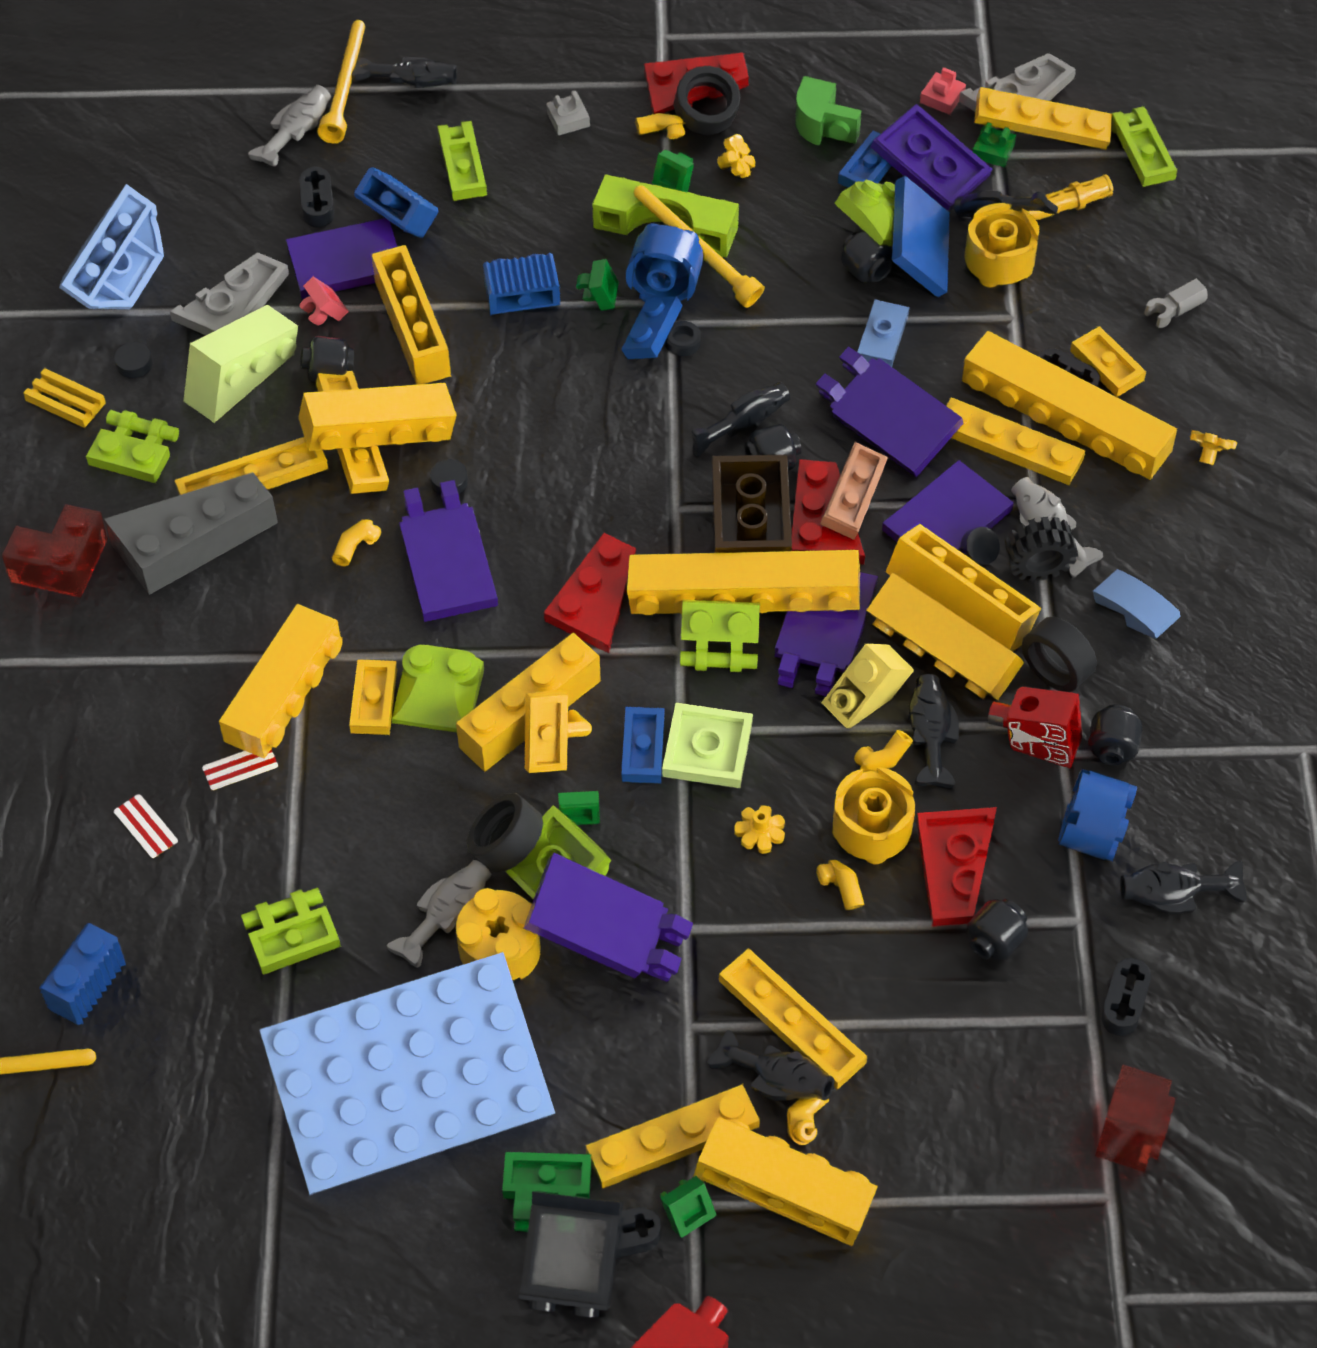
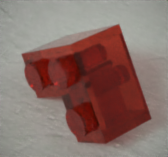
[2,504,108,598]
[1095,1065,1176,1172]

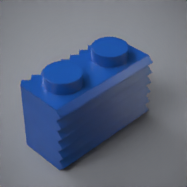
[354,167,438,238]
[483,253,560,315]
[39,923,126,1025]

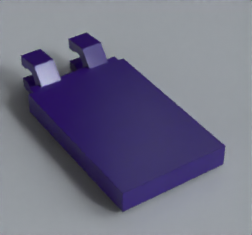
[816,346,963,477]
[399,480,498,622]
[774,572,878,696]
[524,853,693,982]

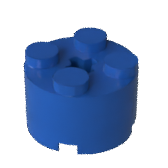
[626,223,704,302]
[1058,769,1137,861]

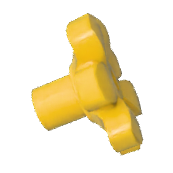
[717,134,755,179]
[1190,430,1237,465]
[734,806,785,854]

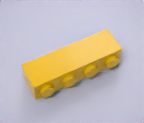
[371,245,451,385]
[298,383,457,451]
[885,524,1041,652]
[866,572,1024,700]
[219,604,342,759]
[456,633,601,772]
[693,1116,878,1246]

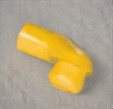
[635,113,685,139]
[332,519,381,566]
[854,730,913,772]
[816,860,865,910]
[787,1098,829,1145]

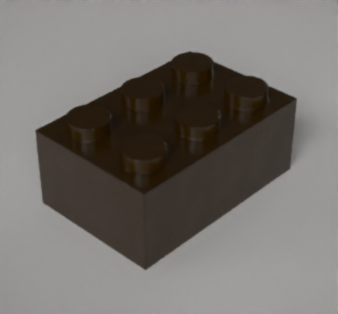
[712,455,792,553]

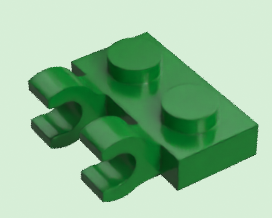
[502,1152,592,1233]

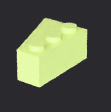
[184,305,298,423]

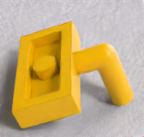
[525,690,592,773]

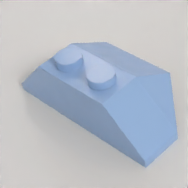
[59,184,164,310]

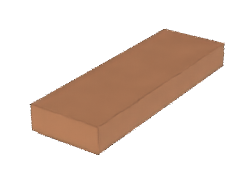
[820,442,888,539]

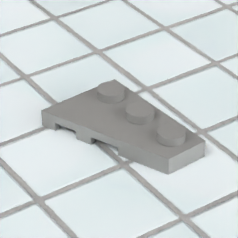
[959,53,1076,134]
[170,252,289,335]

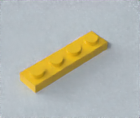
[975,87,1112,150]
[316,371,389,494]
[946,397,1086,485]
[175,437,328,495]
[719,948,867,1090]
[586,1084,760,1189]

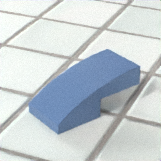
[1093,569,1181,639]

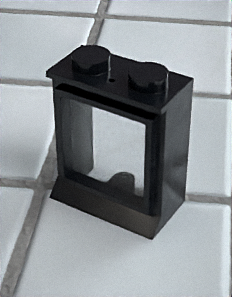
[519,1191,623,1317]

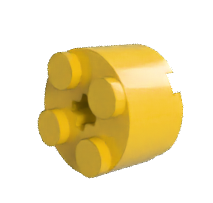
[965,203,1039,288]
[833,768,915,864]
[456,888,541,980]

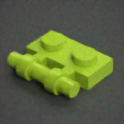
[86,410,179,483]
[680,600,760,672]
[241,887,341,975]

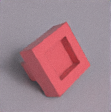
[920,68,966,115]
[300,276,349,326]

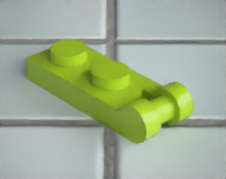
[1111,106,1177,187]
[437,121,487,201]

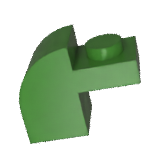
[795,76,861,145]

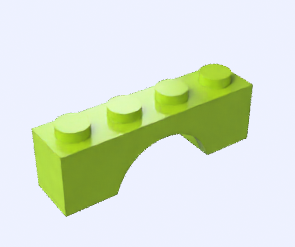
[593,174,739,258]

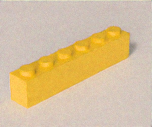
[962,331,1177,480]
[627,550,860,615]

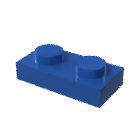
[838,131,892,188]
[621,296,683,359]
[621,707,665,783]

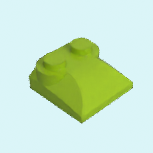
[835,180,895,246]
[392,645,484,733]
[505,805,612,900]

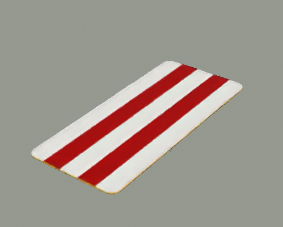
[202,749,278,790]
[114,794,178,858]

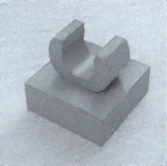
[546,91,590,135]

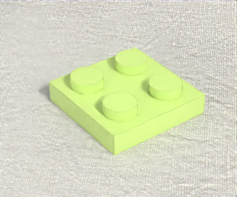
[662,703,753,788]

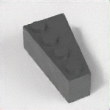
[104,472,278,595]

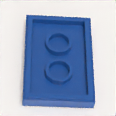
[892,176,950,297]

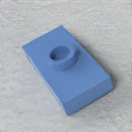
[858,300,909,367]

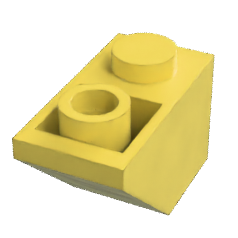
[821,644,914,728]

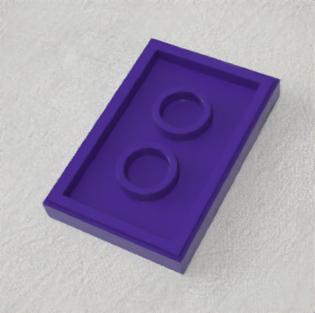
[871,104,993,212]
[286,218,397,299]
[882,460,1014,552]

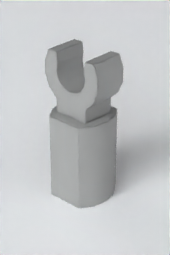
[1144,278,1208,328]

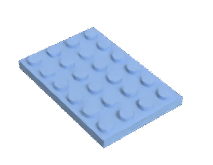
[259,952,555,1195]

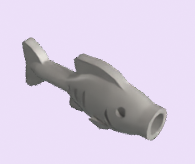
[248,85,331,167]
[1011,477,1103,578]
[387,860,491,968]

